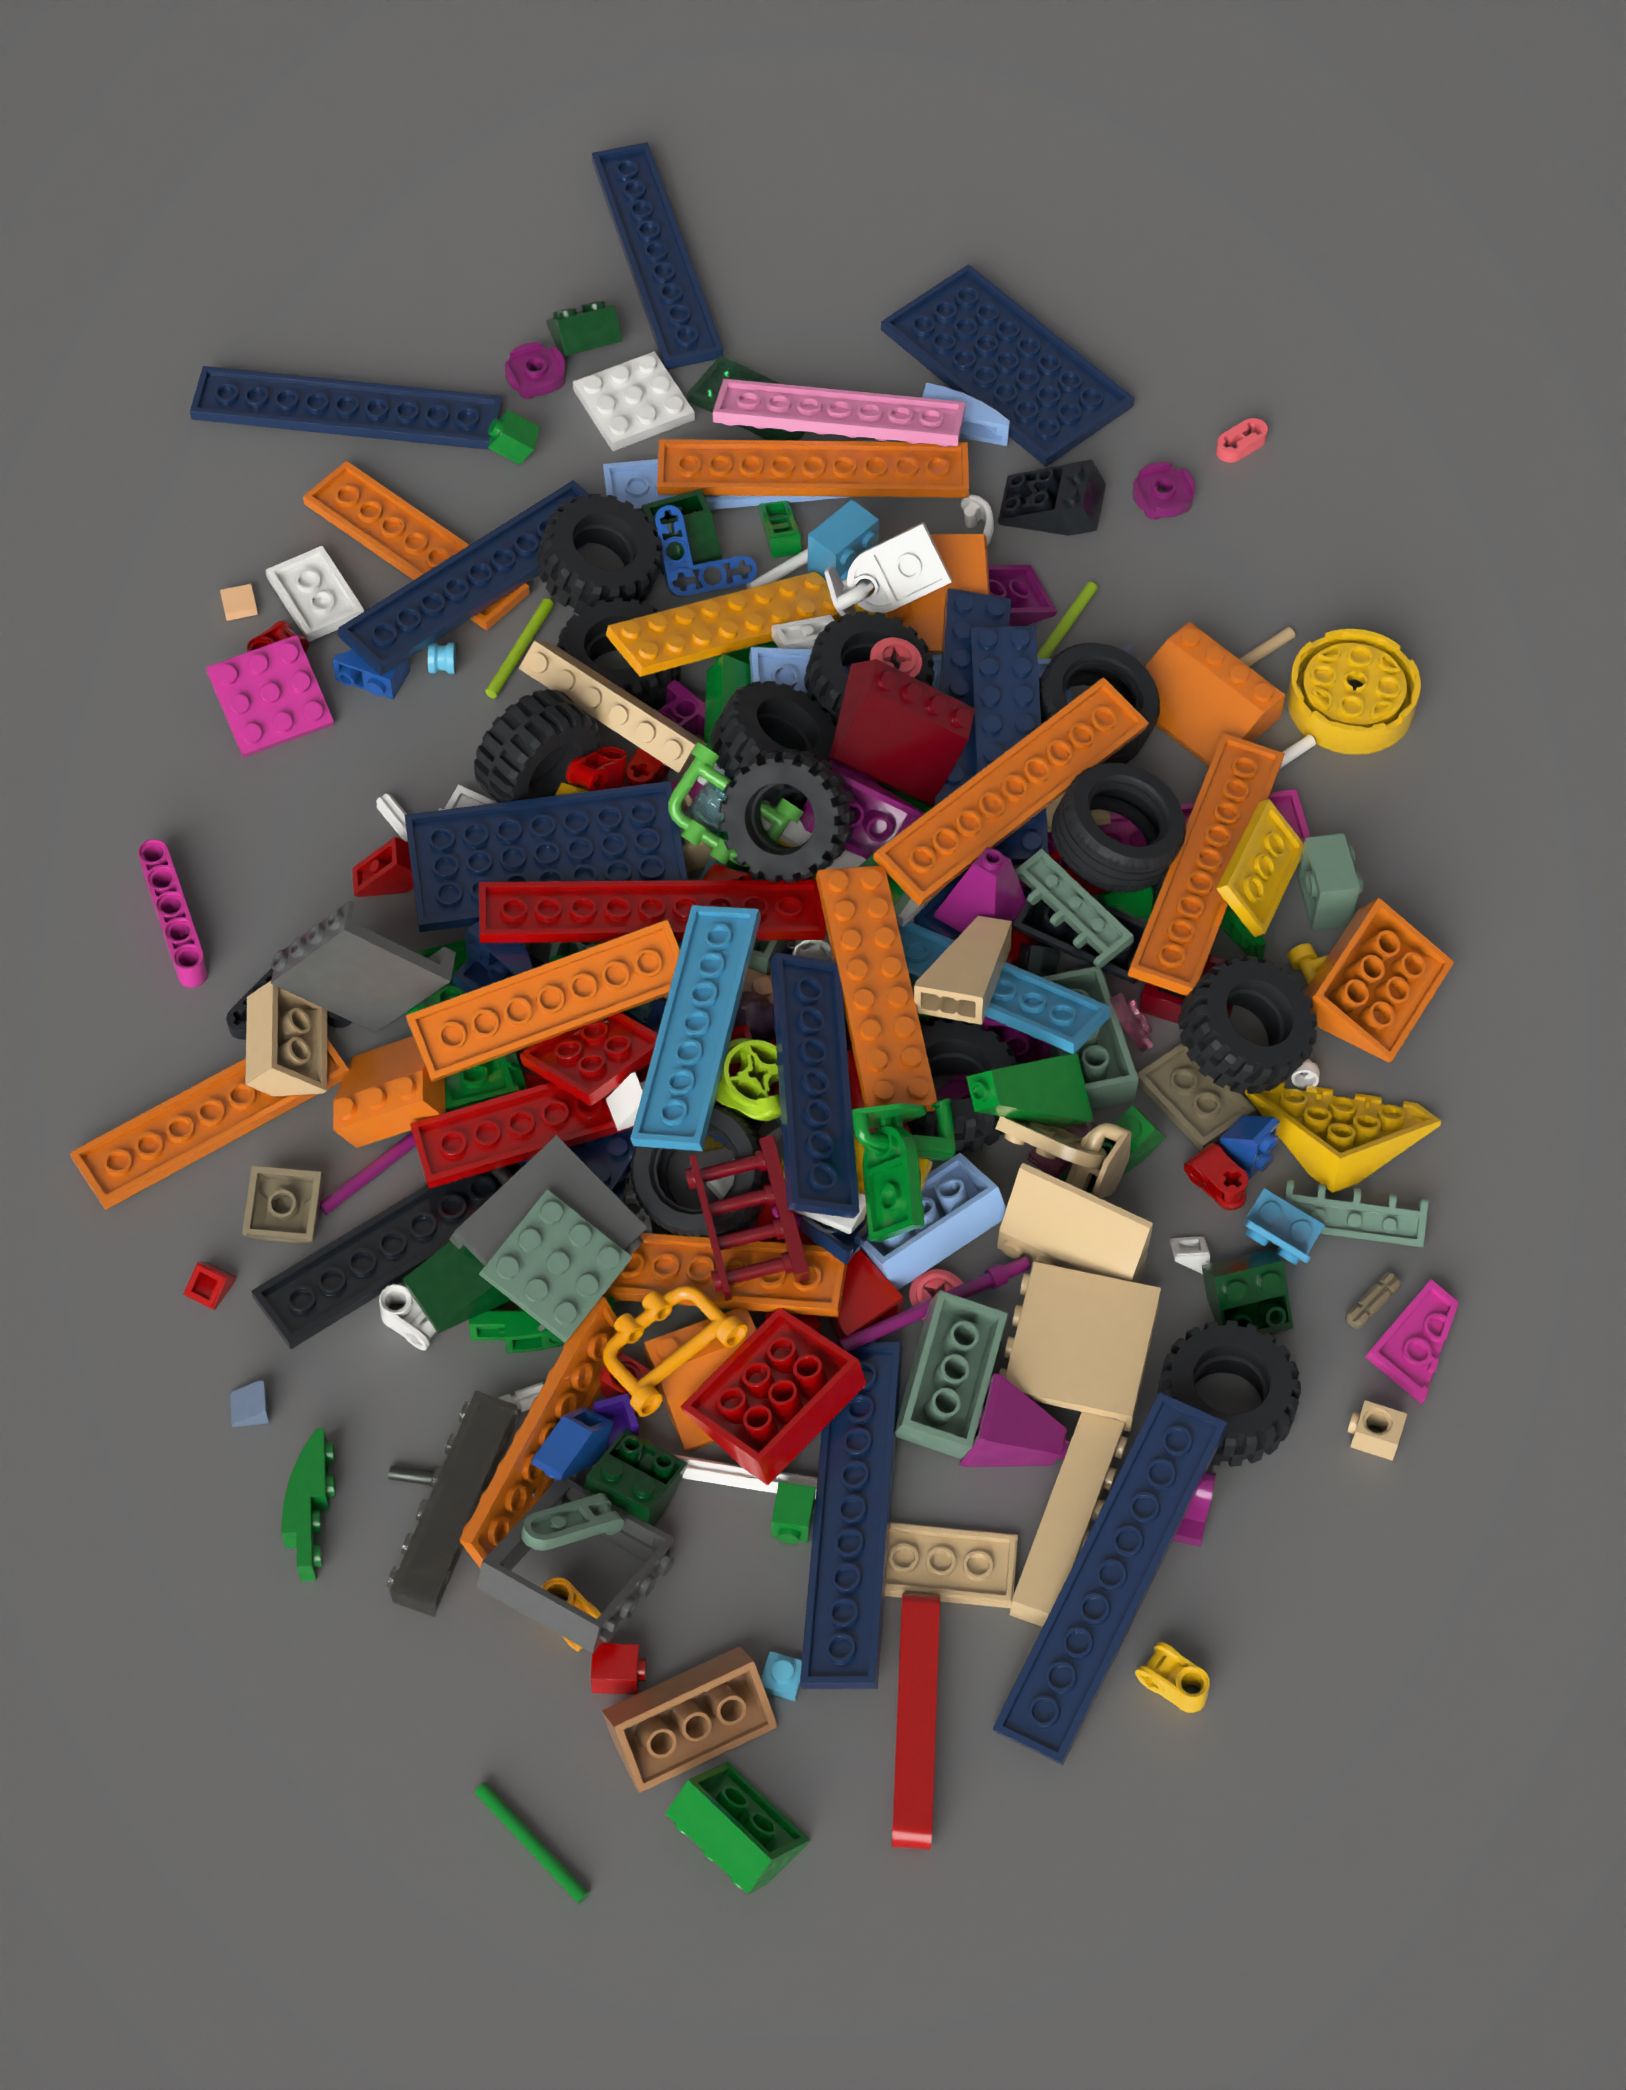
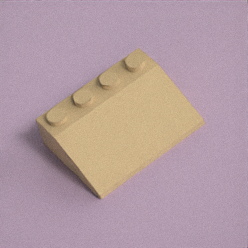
[997,1163,1153,1283]

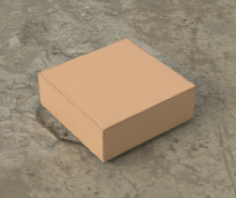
[220,584,258,621]

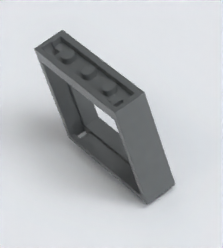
[476,1478,675,1653]

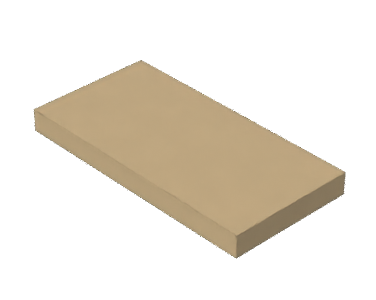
[885,1522,1018,1608]

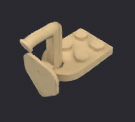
[995,1116,1131,1198]

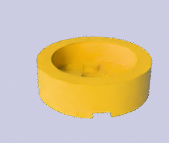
[1287,629,1421,755]

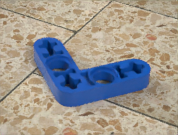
[654,505,757,597]

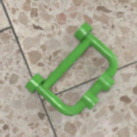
[668,742,804,867]

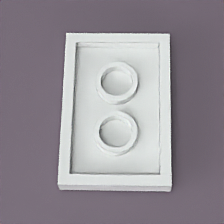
[266,546,364,642]

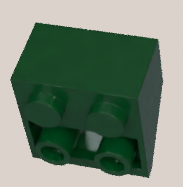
[546,301,623,356]
[642,489,722,575]
[1202,1249,1293,1335]
[584,1429,688,1526]

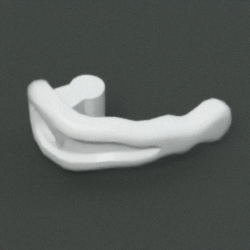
[961,495,994,546]

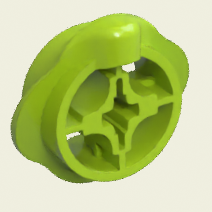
[715,1038,781,1121]

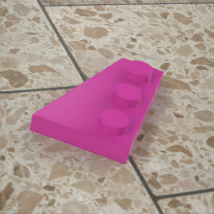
[1365,1279,1459,1404]

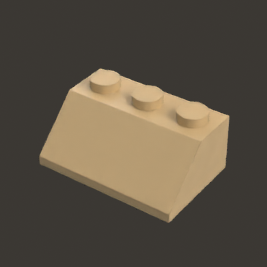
[245,981,327,1096]

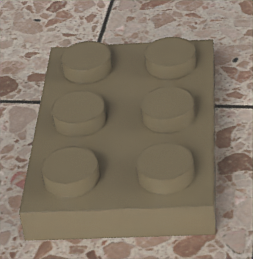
[1137,1043,1256,1151]

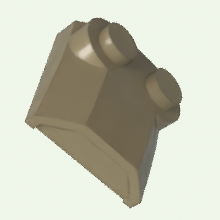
[242,1165,324,1244]

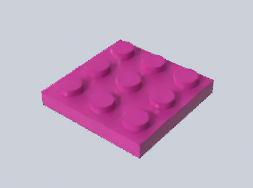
[206,635,334,758]

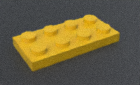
[1216,799,1304,937]

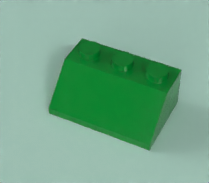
[665,1761,810,1894]

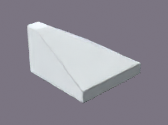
[1169,1236,1210,1274]

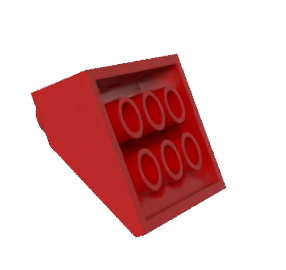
[680,1308,867,1486]

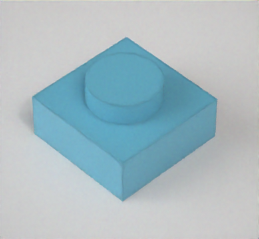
[761,1651,802,1701]

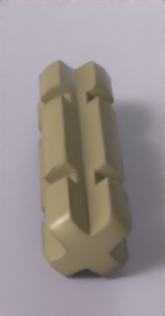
[1345,1272,1401,1330]

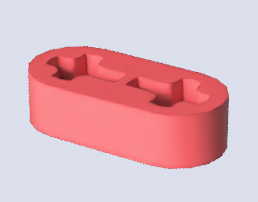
[1216,418,1268,463]

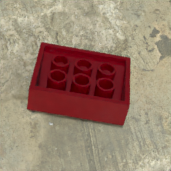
[829,659,975,806]

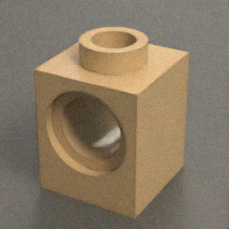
[1347,1400,1407,1461]

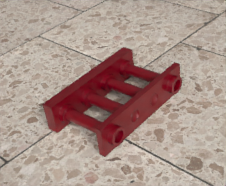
[685,1135,810,1301]

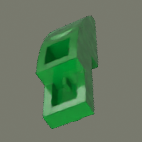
[469,1298,616,1353]
[281,1428,336,1582]

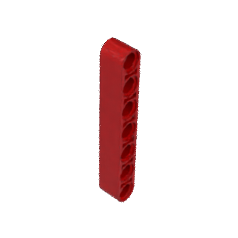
[892,1593,940,1850]

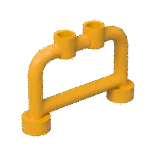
[603,1285,748,1417]

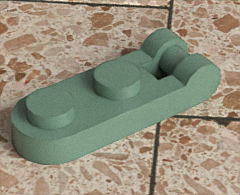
[521,1493,625,1551]

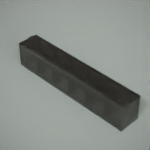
[387,1391,519,1617]

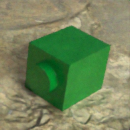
[488,410,540,465]
[771,1481,816,1544]

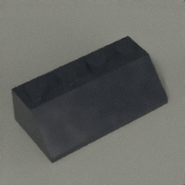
[1012,899,1147,984]

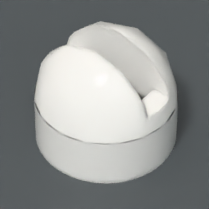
[1291,1059,1320,1089]

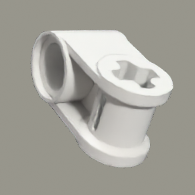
[379,1284,436,1350]

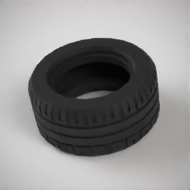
[1039,643,1160,764]
[1051,763,1186,893]
[630,1105,769,1238]

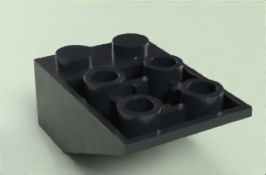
[998,459,1106,536]

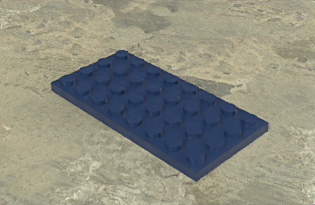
[881,264,1135,467]
[405,781,688,933]

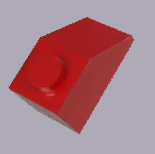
[352,837,414,897]

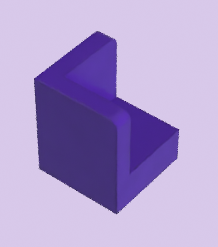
[593,1393,639,1452]

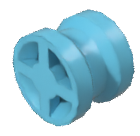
[428,642,457,674]

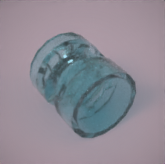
[685,781,727,837]

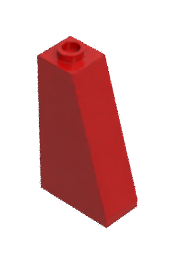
[798,1229,903,1340]

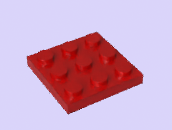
[520,1013,658,1106]

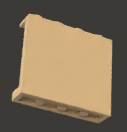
[999,1262,1161,1432]

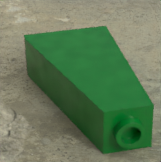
[704,654,751,751]
[966,1053,1094,1128]

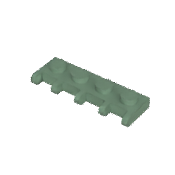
[1015,849,1134,969]
[1284,1180,1429,1247]

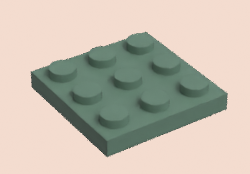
[479,1189,632,1343]

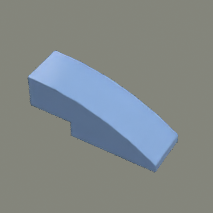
[922,383,1010,446]

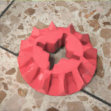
[870,637,922,678]
[909,1269,963,1320]

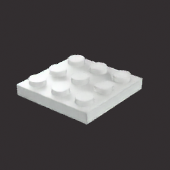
[573,351,695,451]

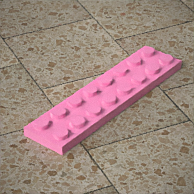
[713,379,966,447]

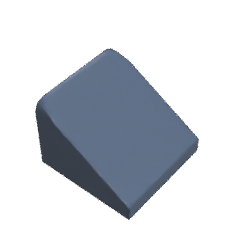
[230,1380,269,1427]

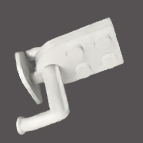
[824,522,953,617]

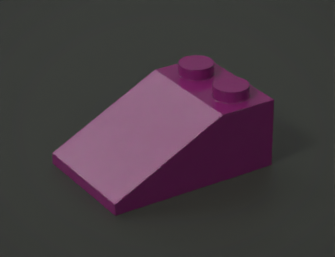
[988,565,1057,627]
[800,759,924,859]

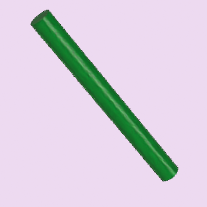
[475,1782,589,1904]

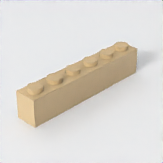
[519,640,707,773]
[1009,1412,1128,1627]

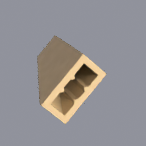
[914,916,1012,1025]

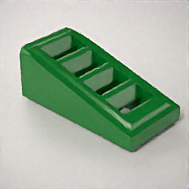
[758,501,802,558]
[1220,904,1266,962]

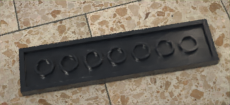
[251,1166,515,1349]

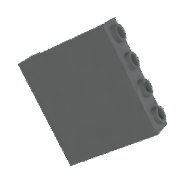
[271,901,456,1033]
[449,1135,648,1332]

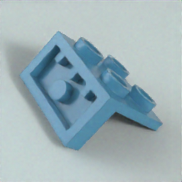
[1241,1188,1325,1265]

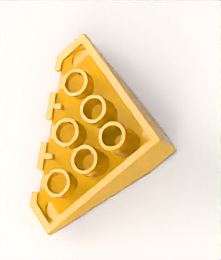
[1245,1081,1441,1193]

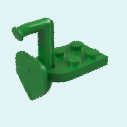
[852,1098,956,1242]

